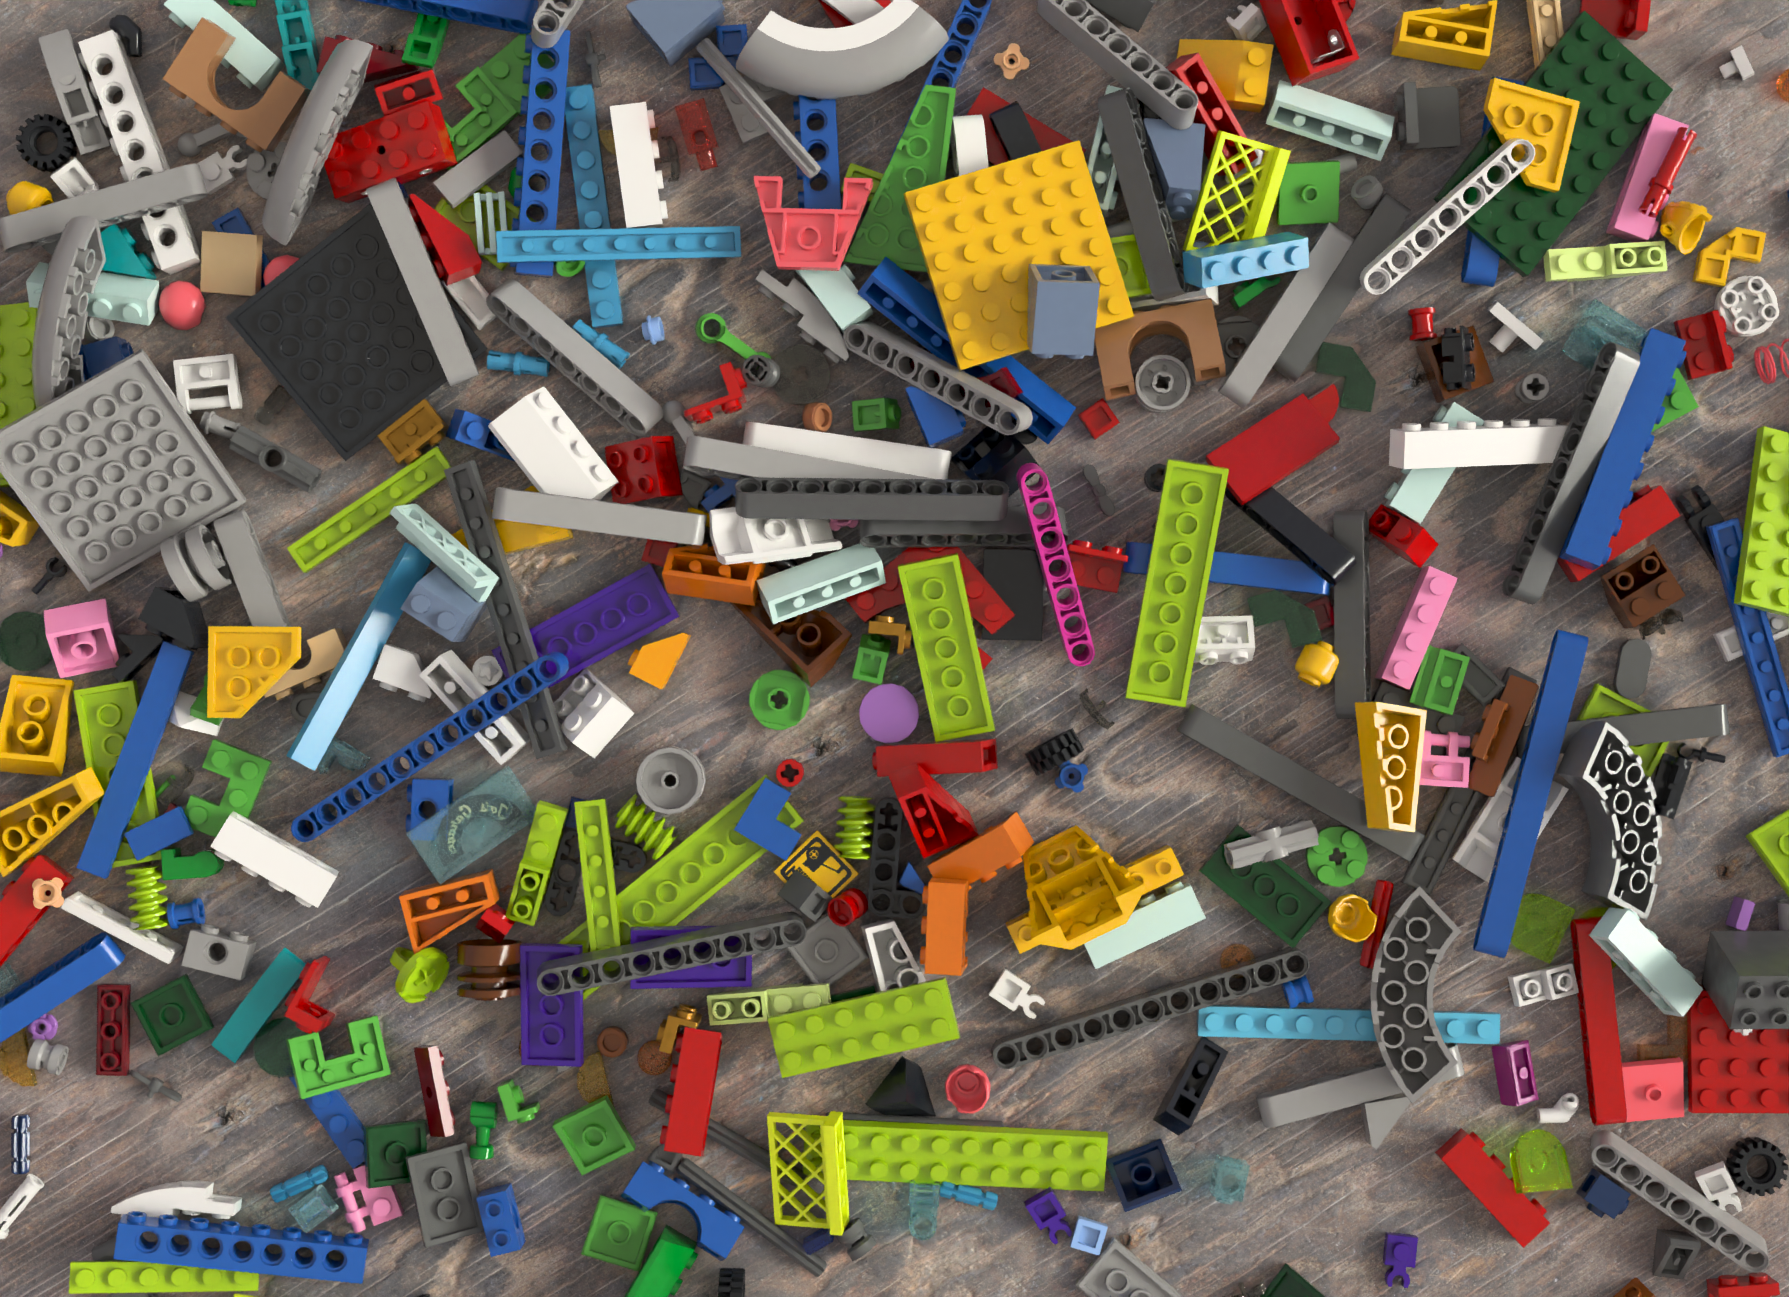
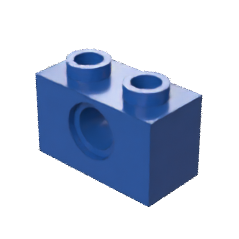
[406,778,454,841]
[476,1183,526,1257]

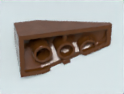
[730,592,852,687]

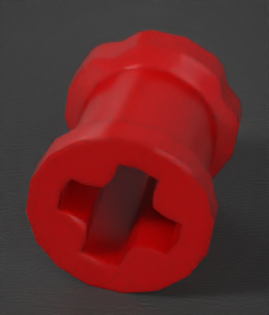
[1408,307,1437,341]
[776,759,804,787]

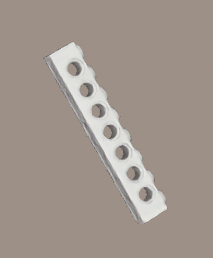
[78,30,201,275]

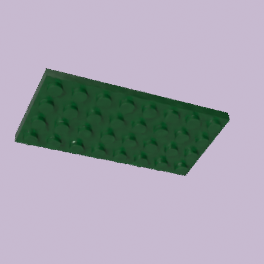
[1434,10,1673,277]

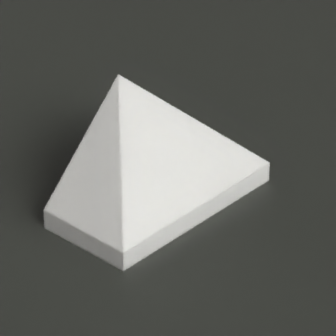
[168,691,224,736]

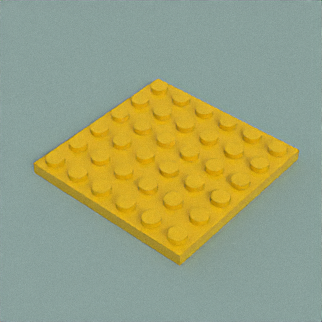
[904,140,1134,371]

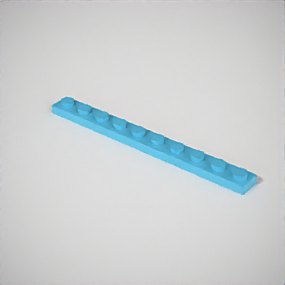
[1197,1005,1500,1044]

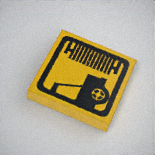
[774,829,859,898]

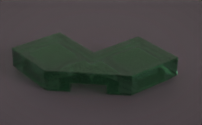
[1315,342,1376,413]
[1247,590,1323,648]

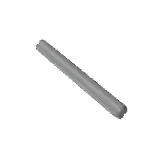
[696,38,821,179]

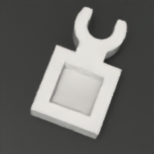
[197,145,247,195]
[988,969,1045,1019]
[1695,1161,1742,1212]

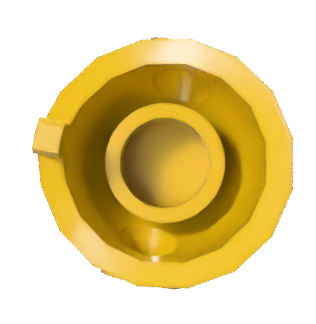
[1660,201,1713,255]

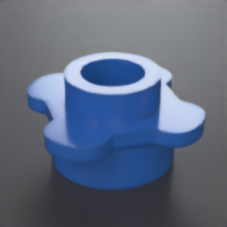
[1055,760,1088,793]

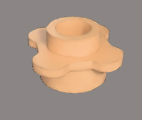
[994,43,1030,80]
[32,877,64,909]

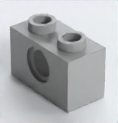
[181,924,257,980]

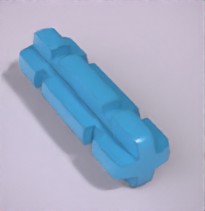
[270,1165,329,1203]
[939,1181,998,1210]

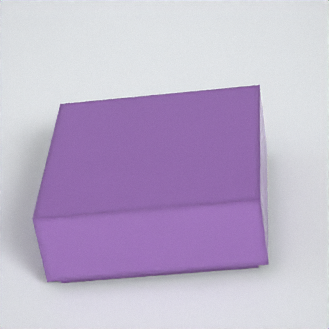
[1725,896,1755,931]

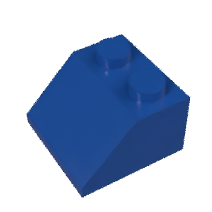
[905,386,966,448]

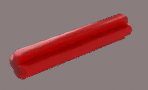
[1360,880,1394,969]

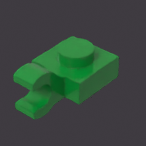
[1229,276,1281,311]

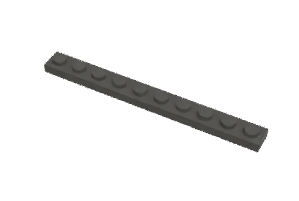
[444,460,568,759]

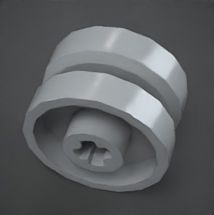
[160,524,232,602]
[636,746,706,814]

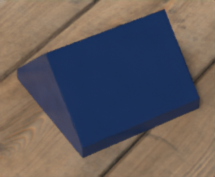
[1106,1139,1182,1212]

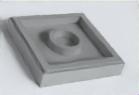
[787,912,869,986]

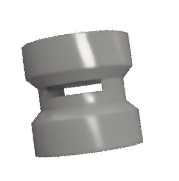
[27,1039,69,1075]

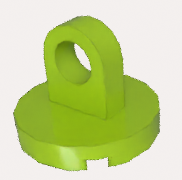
[389,947,450,1004]

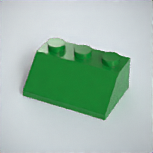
[624,1225,698,1297]

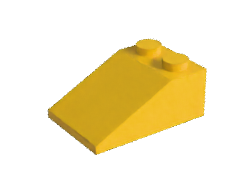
[1176,39,1273,113]
[0,675,74,777]

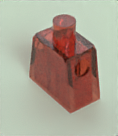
[675,98,719,171]

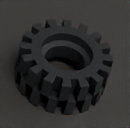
[16,114,78,173]
[1025,728,1084,776]
[1726,1137,1788,1196]
[718,1268,745,1297]

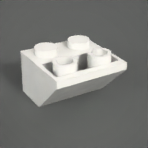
[553,668,634,758]

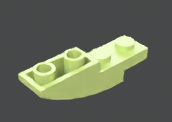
[1543,241,1667,282]
[707,983,831,1026]

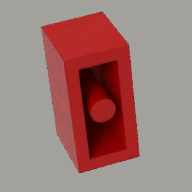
[374,68,443,116]

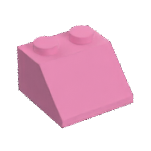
[44,598,120,678]

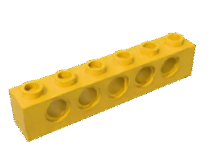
[1005,845,1184,954]

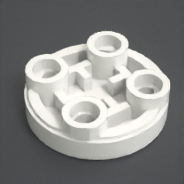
[1714,276,1779,337]

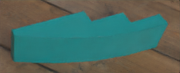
[275,0,319,106]
[211,948,306,1063]

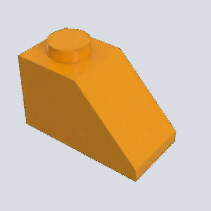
[628,633,691,689]

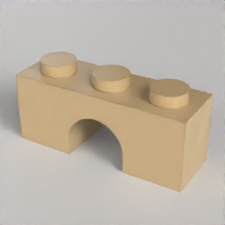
[264,628,348,701]

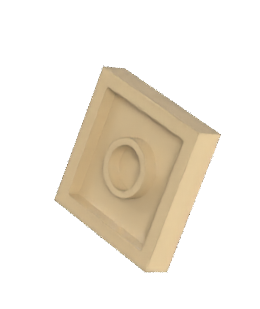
[200,231,263,296]

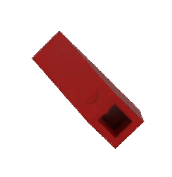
[408,194,482,286]

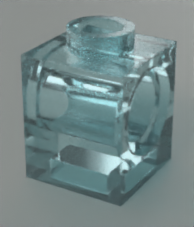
[1209,1154,1250,1205]
[288,1184,339,1233]

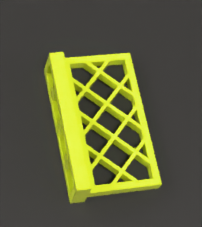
[1182,130,1291,251]
[767,1111,850,1236]

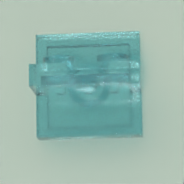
[1561,299,1647,370]

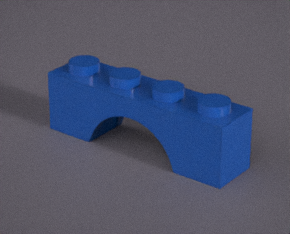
[620,1161,745,1261]

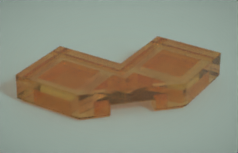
[1637,1014,1688,1062]

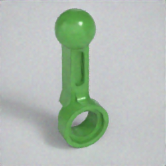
[695,313,772,370]

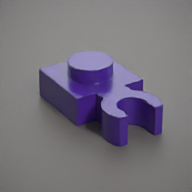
[1024,1187,1072,1245]
[1383,1232,1418,1288]

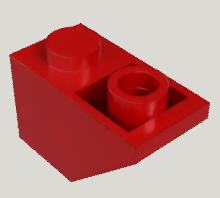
[1369,504,1439,568]

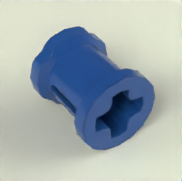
[167,898,205,930]

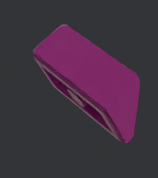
[1492,1040,1538,1106]

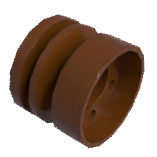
[457,939,522,1001]

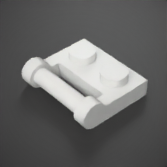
[173,354,243,414]

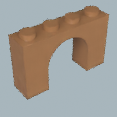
[163,17,311,153]
[1095,298,1226,400]

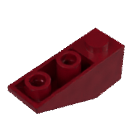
[316,35,419,83]

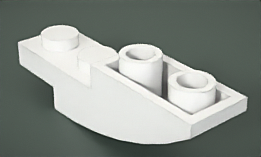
[111,1181,242,1219]

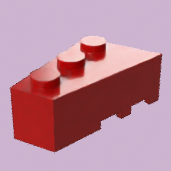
[888,763,979,859]

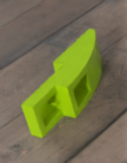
[505,800,569,926]

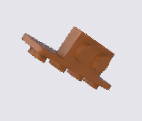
[1468,675,1539,797]

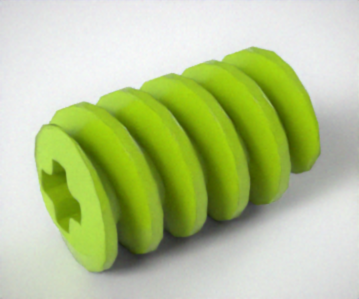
[614,794,679,860]
[834,795,876,859]
[125,866,169,930]

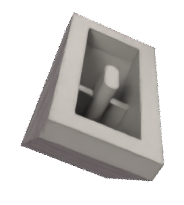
[1360,1093,1410,1150]

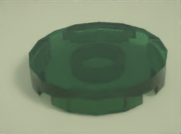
[0,611,53,671]
[253,1017,307,1078]

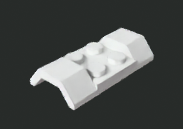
[709,507,842,565]
[1452,757,1569,883]

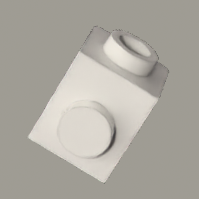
[50,157,99,198]

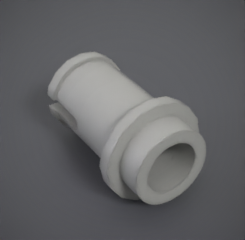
[199,411,241,440]

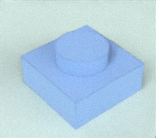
[1070,1216,1108,1256]

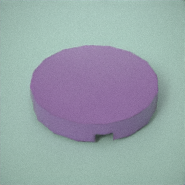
[859,683,919,743]

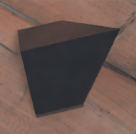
[865,1056,936,1117]

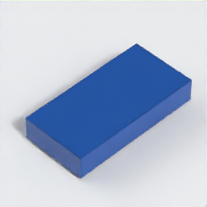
[124,806,195,861]

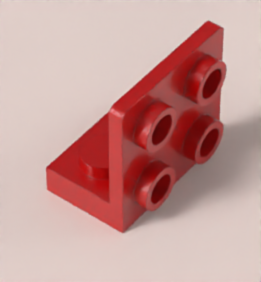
[1579,0,1651,40]
[605,436,682,504]
[1060,540,1128,593]

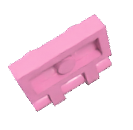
[1419,730,1470,788]
[334,1164,404,1233]

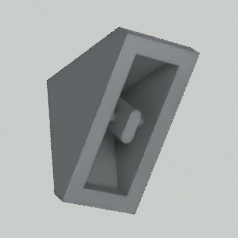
[1652,1229,1701,1279]

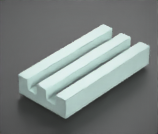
[474,191,508,255]

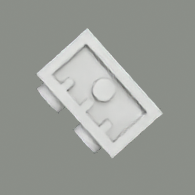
[1194,616,1255,665]

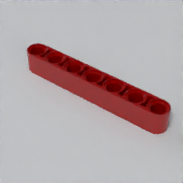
[1570,916,1627,1126]

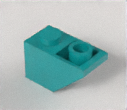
[101,224,157,280]

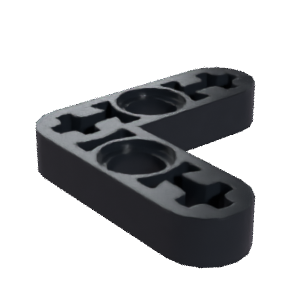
[545,830,647,916]

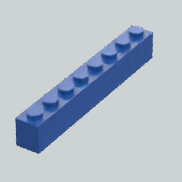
[857,257,1076,444]
[1559,328,1687,570]

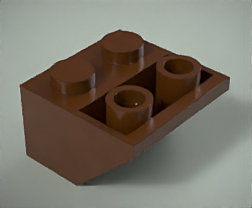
[1416,326,1494,403]
[1600,544,1686,628]

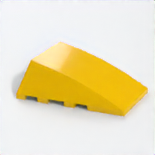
[1023,825,1146,950]

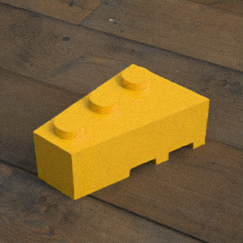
[1391,0,1498,71]

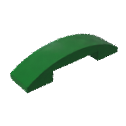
[402,13,450,69]

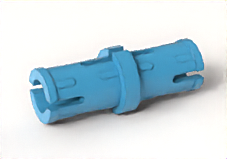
[573,319,630,369]
[487,350,550,377]

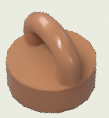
[802,402,832,432]

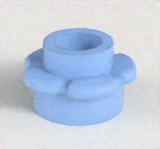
[642,315,665,345]

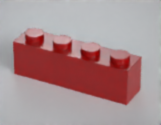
[1165,53,1258,176]
[1557,484,1681,582]
[0,855,75,968]
[1435,1128,1550,1248]

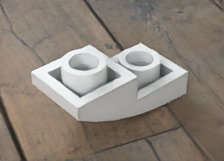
[1508,963,1579,1007]

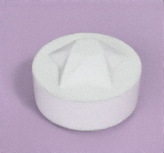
[472,656,504,686]

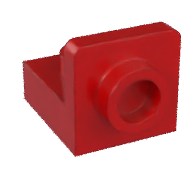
[475,903,516,944]

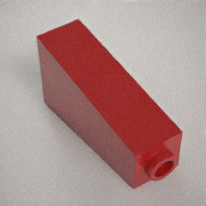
[872,738,998,777]

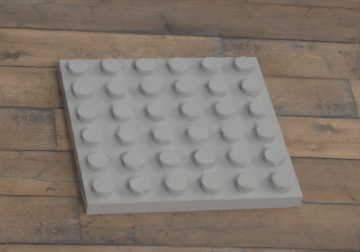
[0,348,246,592]

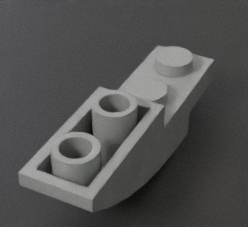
[38,29,111,155]
[755,269,850,364]

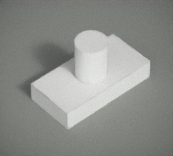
[1488,300,1544,353]

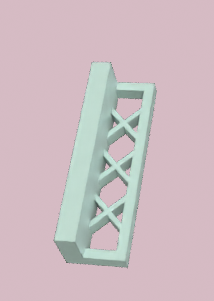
[390,503,499,603]

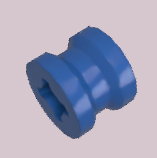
[1281,975,1314,1009]

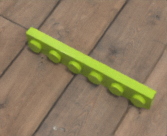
[287,446,452,573]
[574,798,622,971]
[69,1260,259,1294]

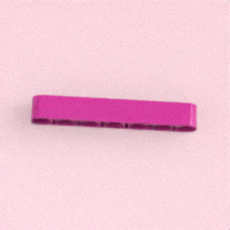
[1016,463,1095,667]

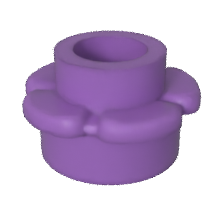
[27,1013,58,1040]

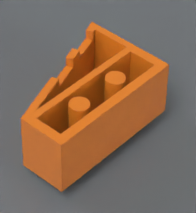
[662,544,767,606]
[927,811,1034,891]
[399,869,500,954]
[920,878,968,976]

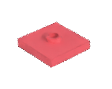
[1622,1057,1684,1122]

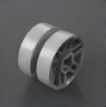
[1133,355,1191,414]

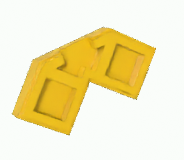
[1692,227,1766,287]

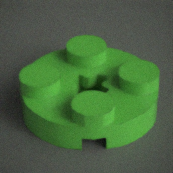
[749,670,810,730]
[1305,826,1368,887]

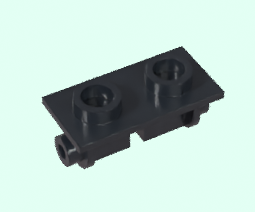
[1441,325,1475,390]
[1653,753,1693,819]

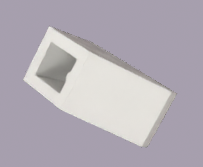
[373,644,436,702]

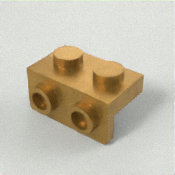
[377,399,449,465]
[868,615,911,655]
[656,1004,703,1054]

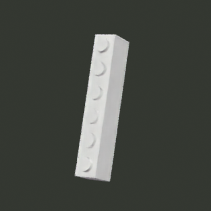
[1389,418,1568,469]

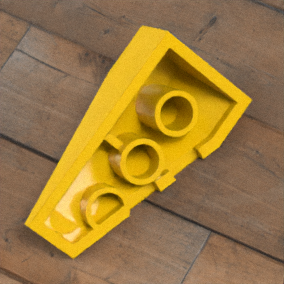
[452,486,574,554]

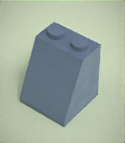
[626,0,725,67]
[1143,118,1205,220]
[1027,264,1100,359]
[400,566,487,642]

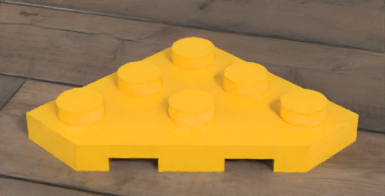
[1483,78,1580,193]
[207,626,301,718]

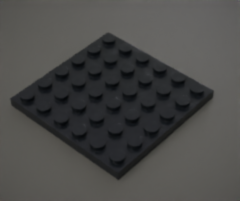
[226,204,488,461]

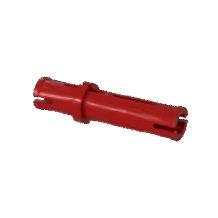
[1638,127,1697,218]

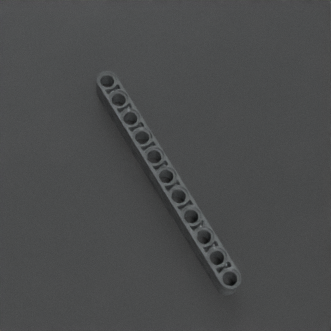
[991,947,1310,1070]

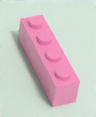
[1606,113,1689,243]
[1375,566,1458,690]

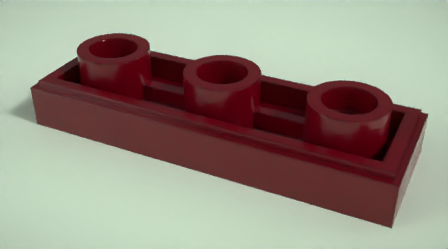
[96,984,131,1076]
[414,1045,455,1137]

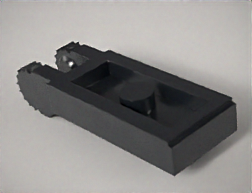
[1675,485,1725,570]

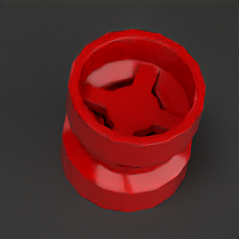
[827,888,868,927]

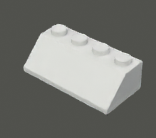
[488,387,619,500]

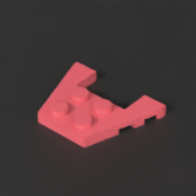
[754,176,873,271]

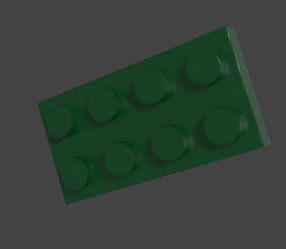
[1199,824,1331,948]

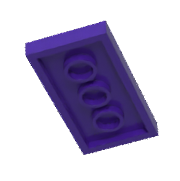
[630,925,752,989]
[520,943,584,1067]

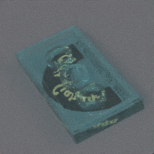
[405,765,536,884]

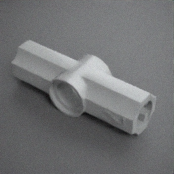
[1224,820,1319,869]

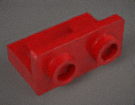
[1674,310,1734,380]

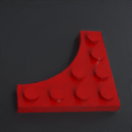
[845,547,1015,635]

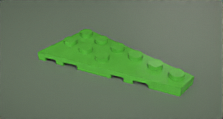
[844,85,956,272]

